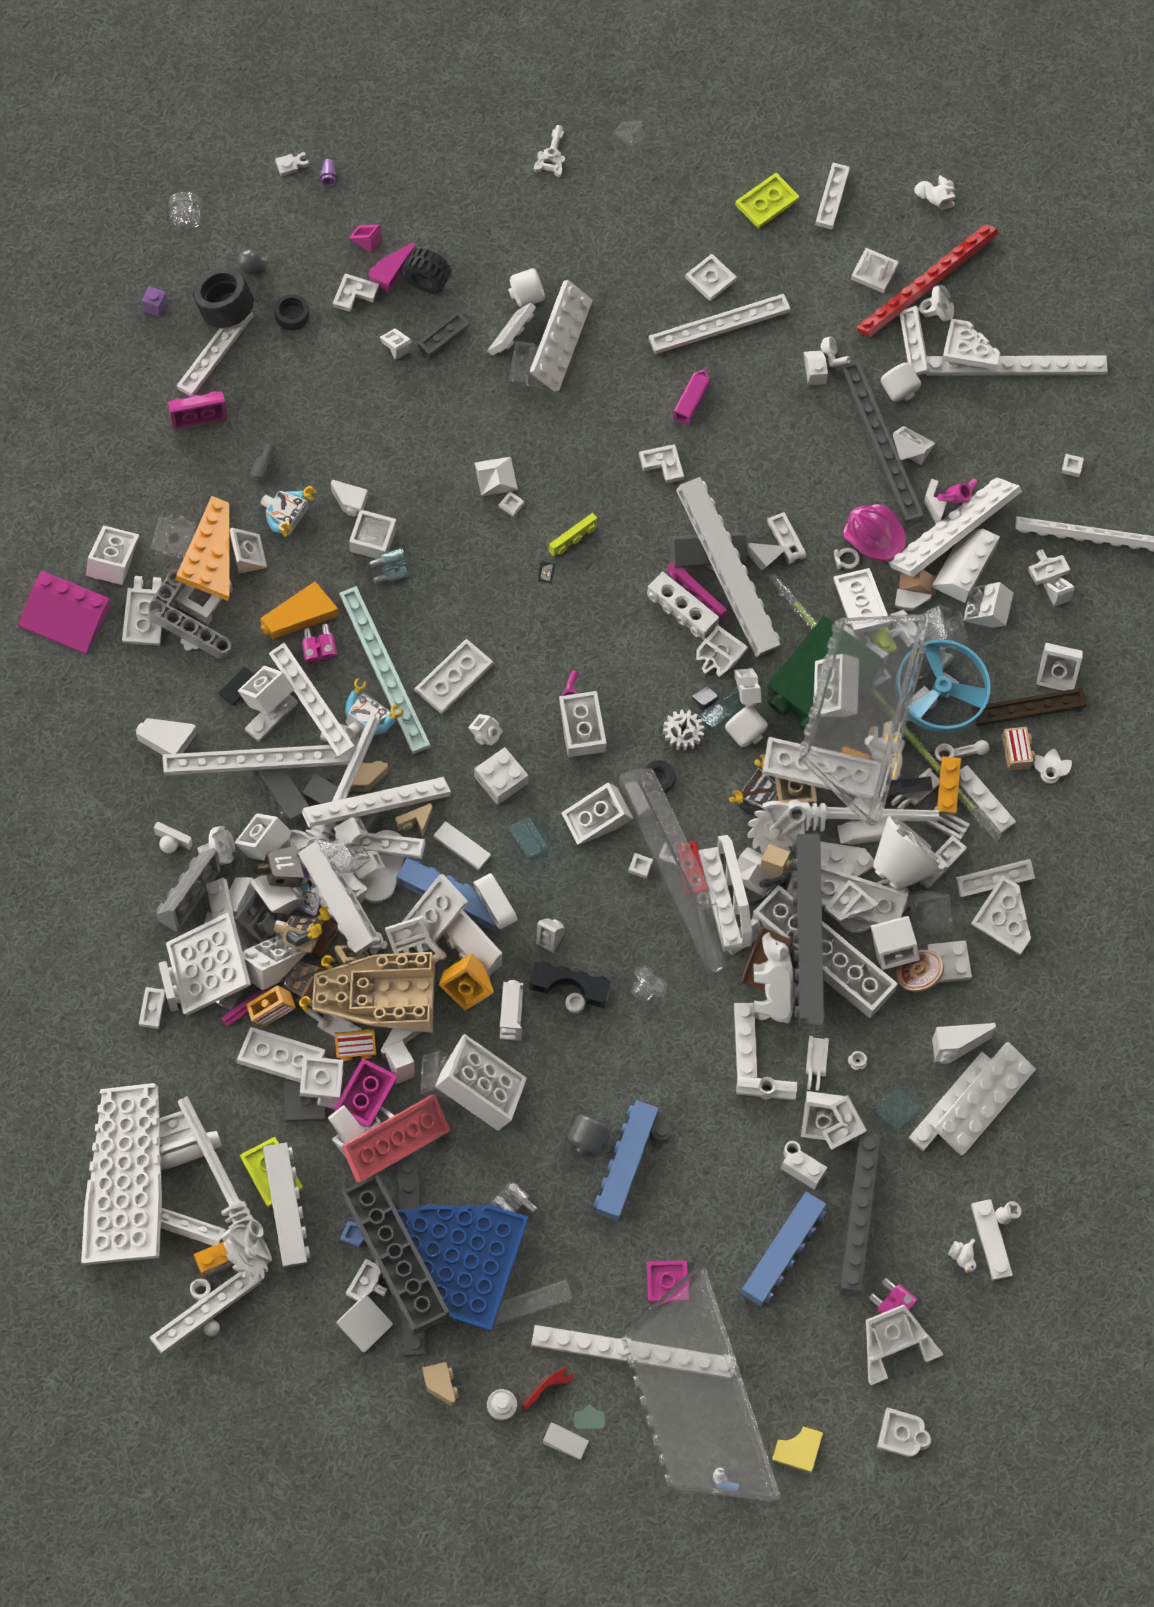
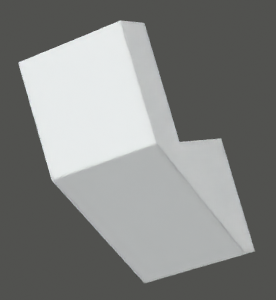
[924,479,947,523]

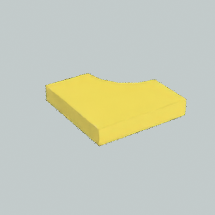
[772,1427,823,1473]

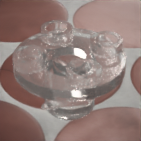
[631,965,668,1002]

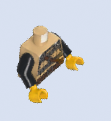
[274,906,331,953]

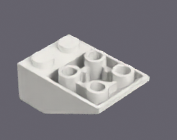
[243,933,307,990]

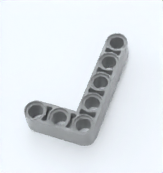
[148,570,231,659]

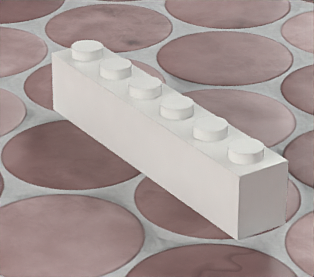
[298,840,381,953]
[263,1143,310,1268]

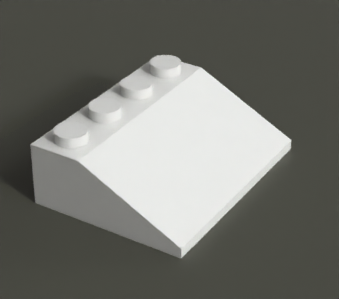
[435,1034,527,1131]

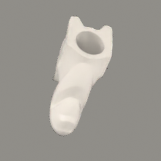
[914,175,956,211]

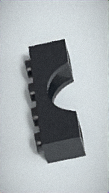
[529,961,611,1008]

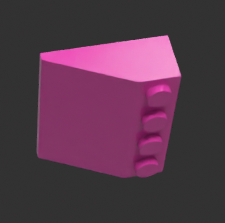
[18,571,111,654]

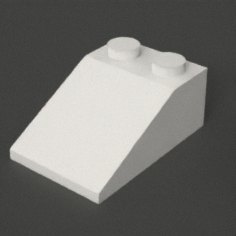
[86,525,139,585]
[559,691,606,757]
[562,783,633,845]
[932,1023,996,1064]

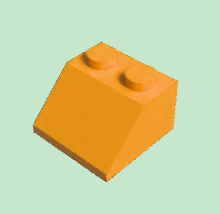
[439,953,494,1011]

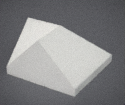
[893,426,935,465]
[475,457,518,497]
[737,847,771,896]

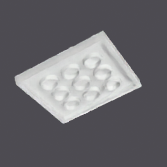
[166,912,251,1015]

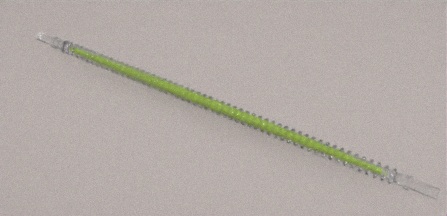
[769,573,1002,841]

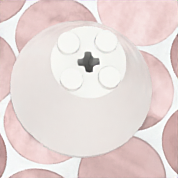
[873,815,948,891]

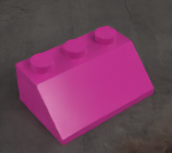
[168,391,227,429]
[334,1058,398,1127]

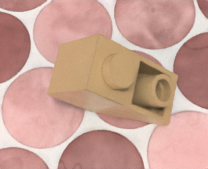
[350,761,388,792]
[761,844,792,881]
[422,1362,459,1406]

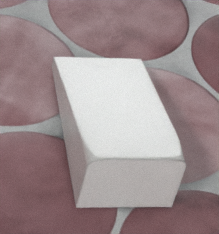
[543,1422,589,1460]

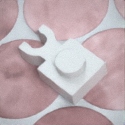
[275,152,309,177]

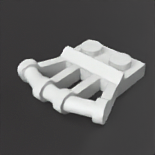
[385,916,447,963]

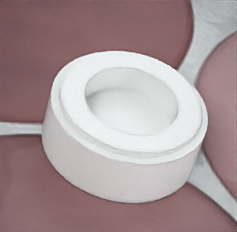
[566,993,585,1013]

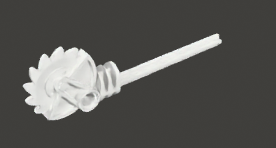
[279,715,381,865]
[747,800,939,855]
[178,1096,272,1282]

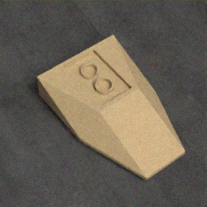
[312,952,435,1033]

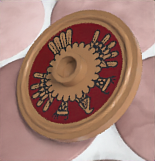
[896,950,944,992]

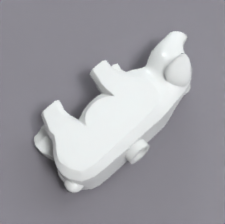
[754,932,797,1023]

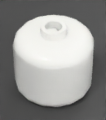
[508,268,545,308]
[881,363,921,402]
[725,706,768,747]

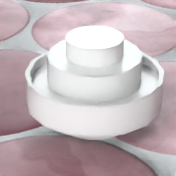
[487,1389,517,1421]

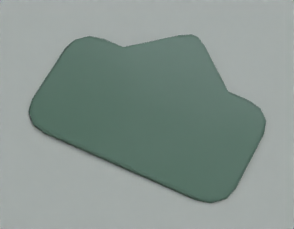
[574,1404,605,1429]

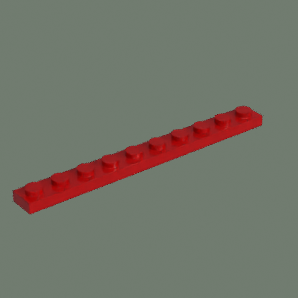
[856,225,999,337]

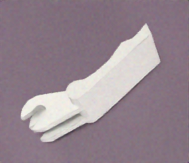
[891,768,940,809]
[306,1000,361,1037]
[806,1036,829,1091]

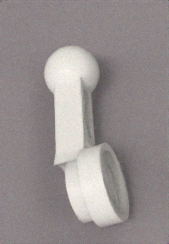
[935,740,989,762]
[190,1278,220,1336]

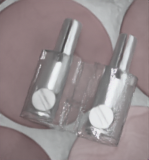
[489,1180,537,1213]

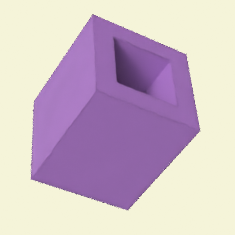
[142,286,167,317]

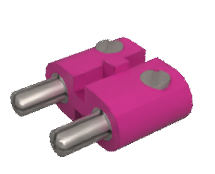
[302,624,337,664]
[869,1278,918,1314]

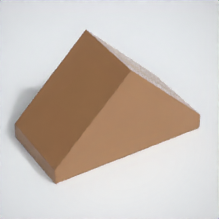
[899,569,936,596]

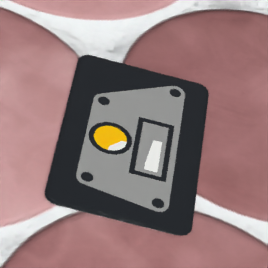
[537,562,555,583]

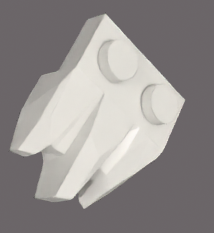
[696,625,748,677]

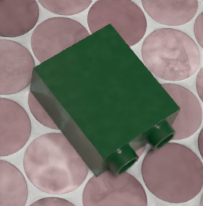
[767,616,884,739]

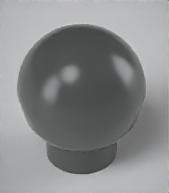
[237,249,267,274]

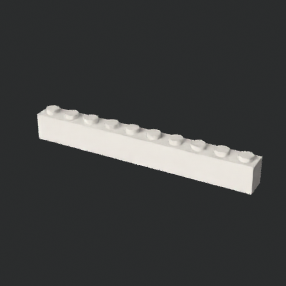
[676,477,780,658]

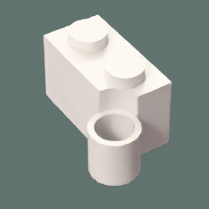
[781,1141,827,1190]

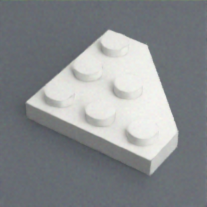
[942,319,1000,370]
[795,841,874,877]
[971,875,1031,955]

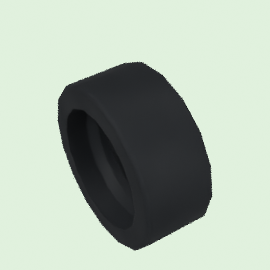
[274,294,309,330]

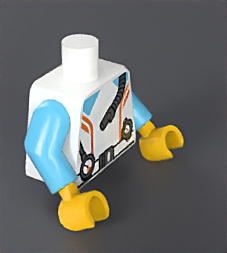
[261,486,317,537]
[345,678,404,737]

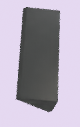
[667,532,747,568]

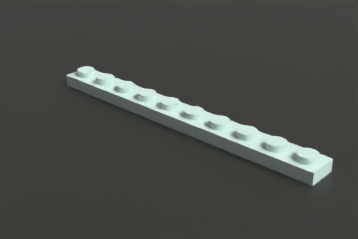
[339,586,430,754]

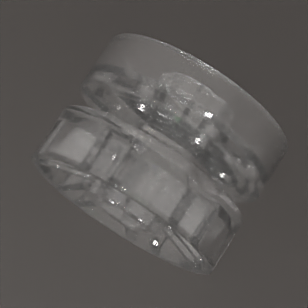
[169,192,202,229]

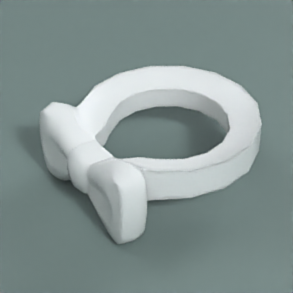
[834,548,860,570]

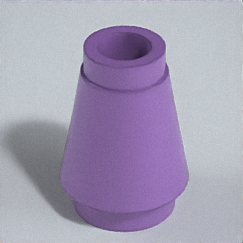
[320,159,338,187]

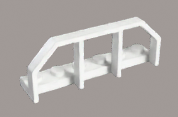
[699,835,752,951]

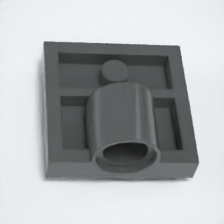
[234,890,283,944]

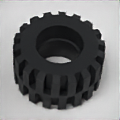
[402,248,452,294]

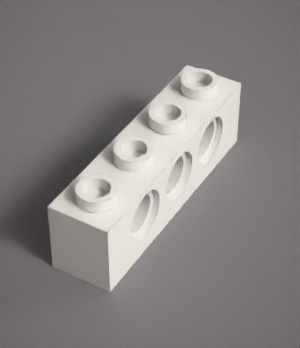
[647,571,719,640]

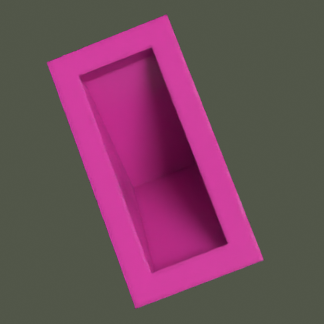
[349,225,382,253]

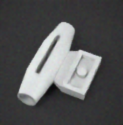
[159,1111,222,1170]

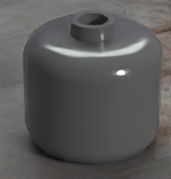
[567,1114,611,1156]

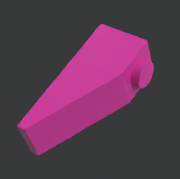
[368,242,416,293]

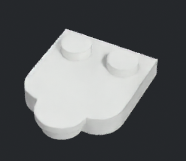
[877,1408,931,1457]

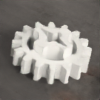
[663,709,704,751]

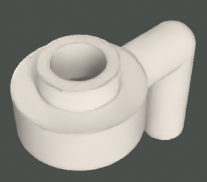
[821,337,850,367]

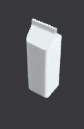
[837,820,896,845]

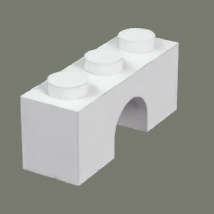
[334,817,385,879]

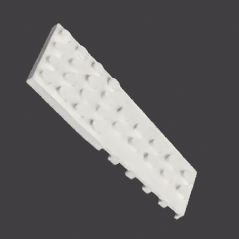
[81,1083,162,1265]

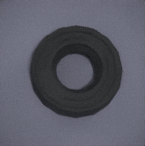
[641,760,676,794]

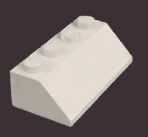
[932,529,1000,603]
[443,910,502,976]

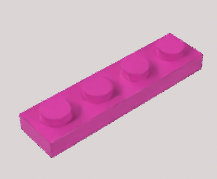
[667,561,727,622]

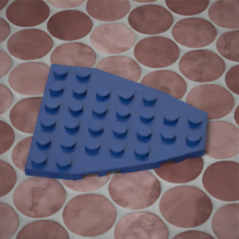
[369,1205,529,1332]

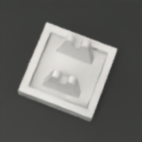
[851,248,899,293]

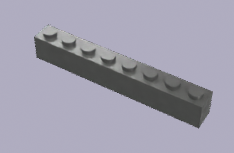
[839,1134,880,1297]

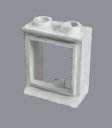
[500,980,523,1041]

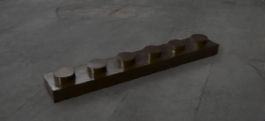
[972,688,1087,726]

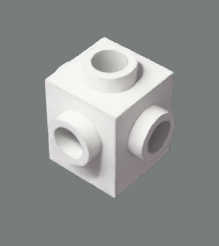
[468,714,503,745]

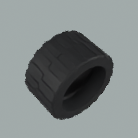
[193,267,254,328]

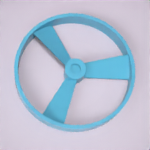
[894,640,990,733]

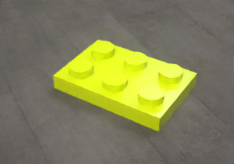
[735,173,799,229]
[240,1137,303,1208]

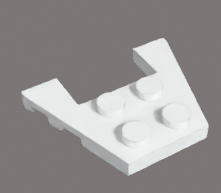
[866,1305,943,1385]

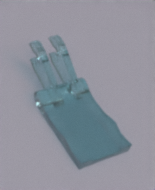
[698,686,741,729]

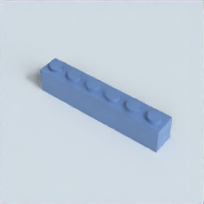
[396,857,502,934]
[594,1100,658,1222]
[741,1191,827,1307]

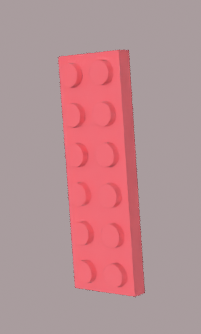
[342,1095,450,1182]

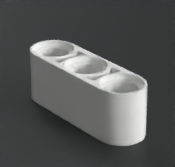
[473,873,518,930]

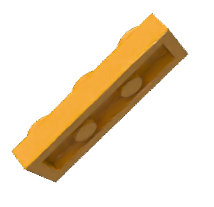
[937,756,961,815]

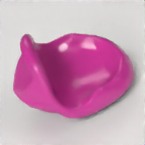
[844,504,906,562]

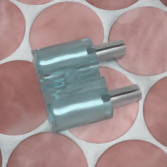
[370,548,410,584]

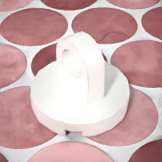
[919,285,954,321]
[197,826,235,865]

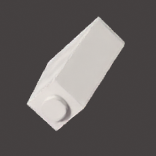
[136,718,197,755]

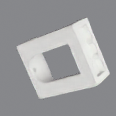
[175,579,233,625]

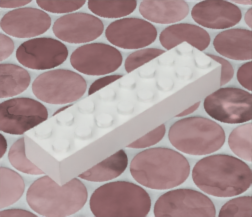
[752,885,898,1018]

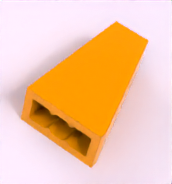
[260,581,338,639]

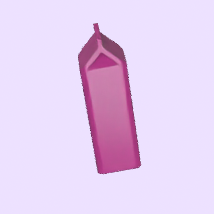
[673,367,710,425]

